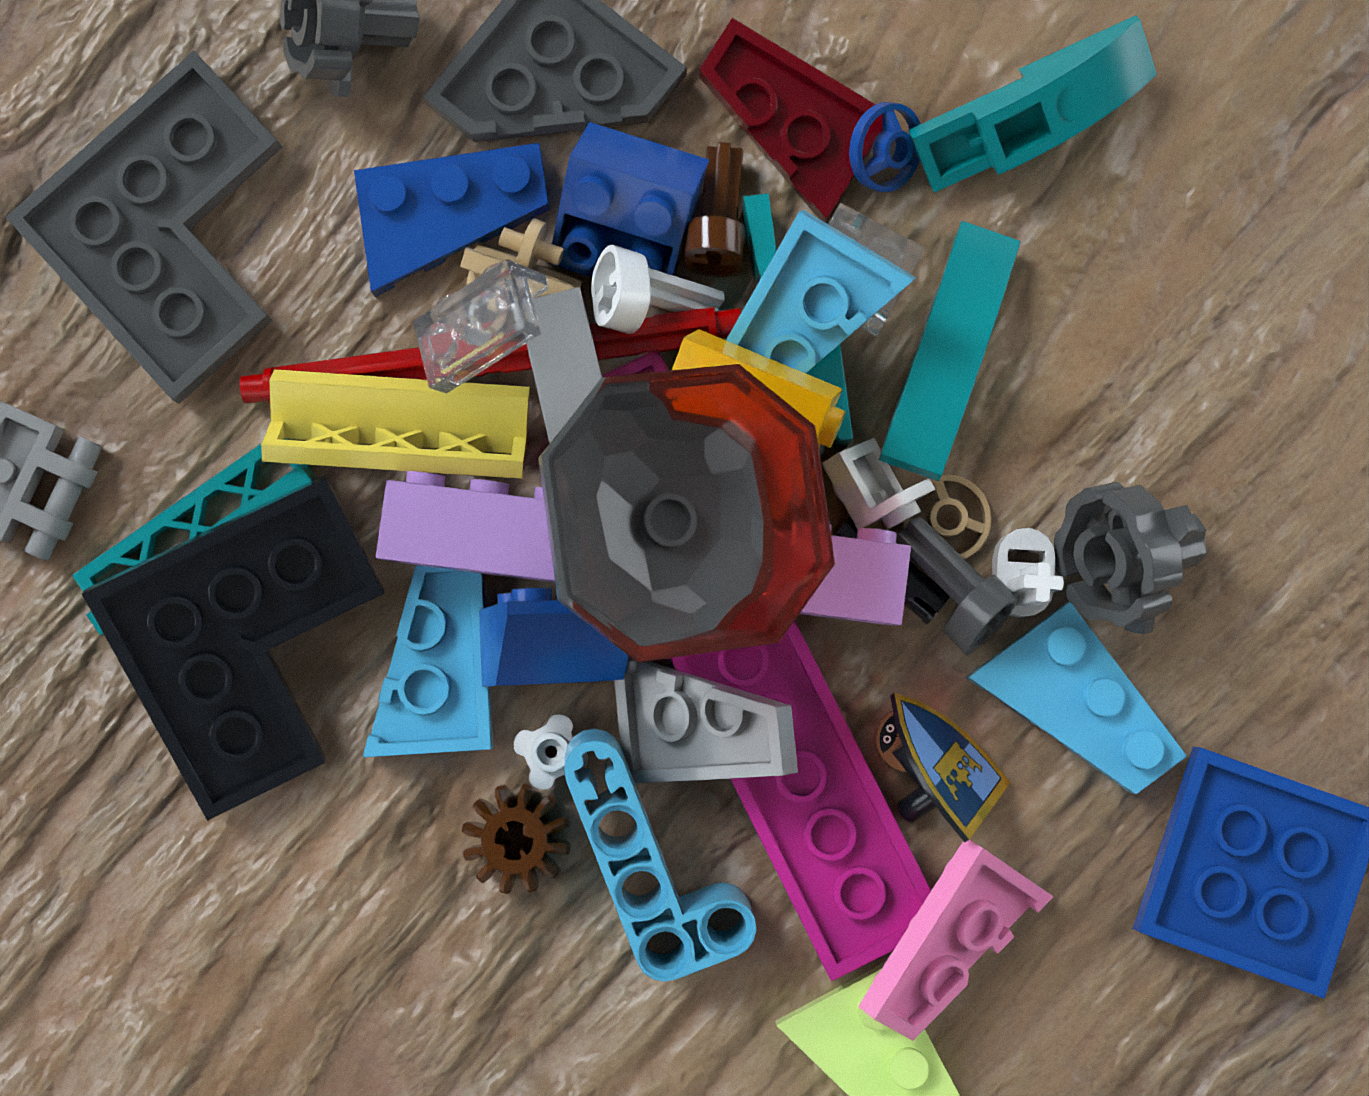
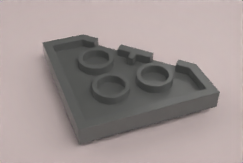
[422,0,687,142]

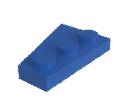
[354,143,550,297]

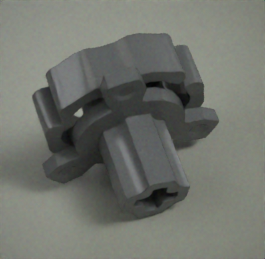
[280,0,419,97]
[1054,482,1207,634]

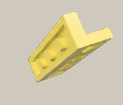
[261,369,530,479]

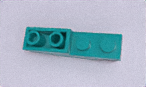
[908,15,1157,193]

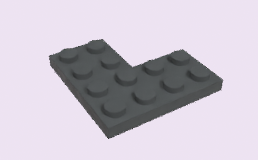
[6,51,283,404]

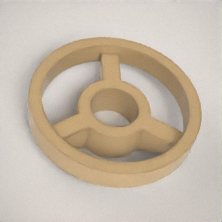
[902,475,991,559]

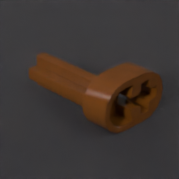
[685,142,745,277]

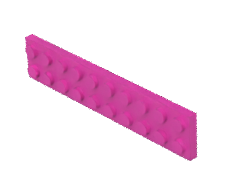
[602,351,931,982]

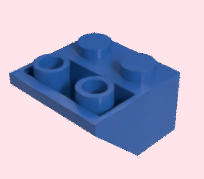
[548,122,709,278]
[479,588,629,687]

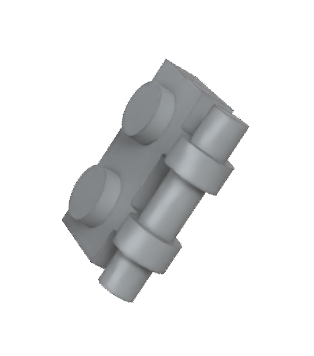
[0,401,103,561]

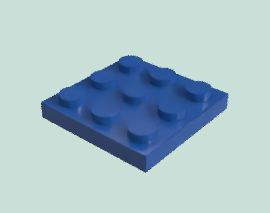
[1132,747,1369,999]

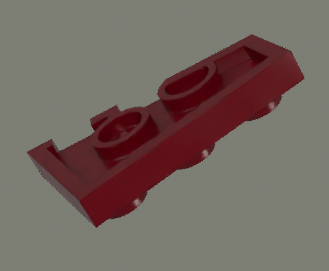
[699,17,882,223]

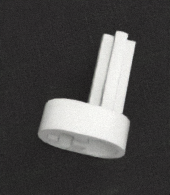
[591,245,725,334]
[992,528,1064,618]

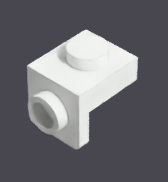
[822,438,935,530]

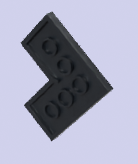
[82,474,384,821]

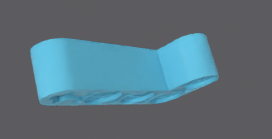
[564,729,757,982]

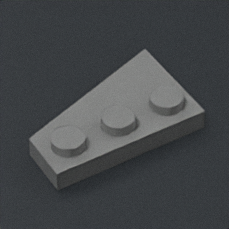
[614,656,798,784]

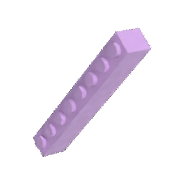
[376,471,911,626]

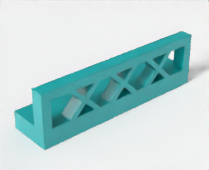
[72,439,317,636]

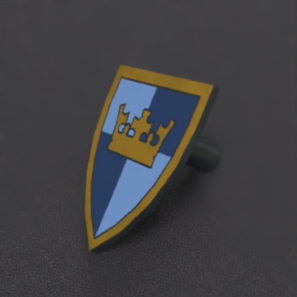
[890,693,1011,843]

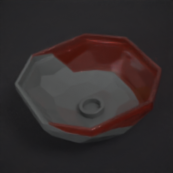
[538,364,835,662]

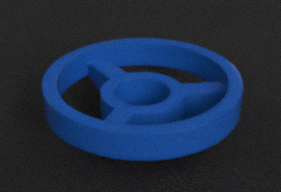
[849,102,921,192]

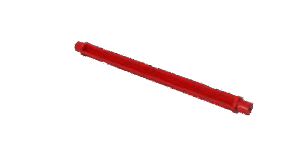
[239,307,741,404]

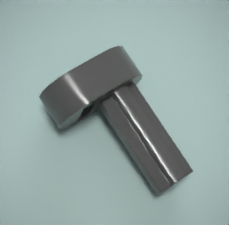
[896,516,1019,656]

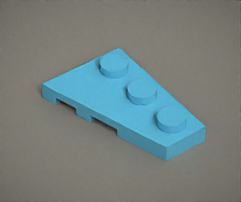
[726,210,917,373]
[362,565,494,757]
[965,602,1187,794]

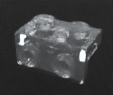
[413,259,549,394]

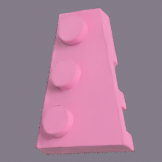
[858,840,1054,1041]

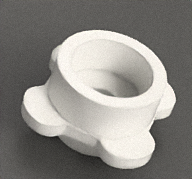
[514,714,588,789]

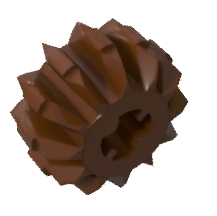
[462,783,572,894]

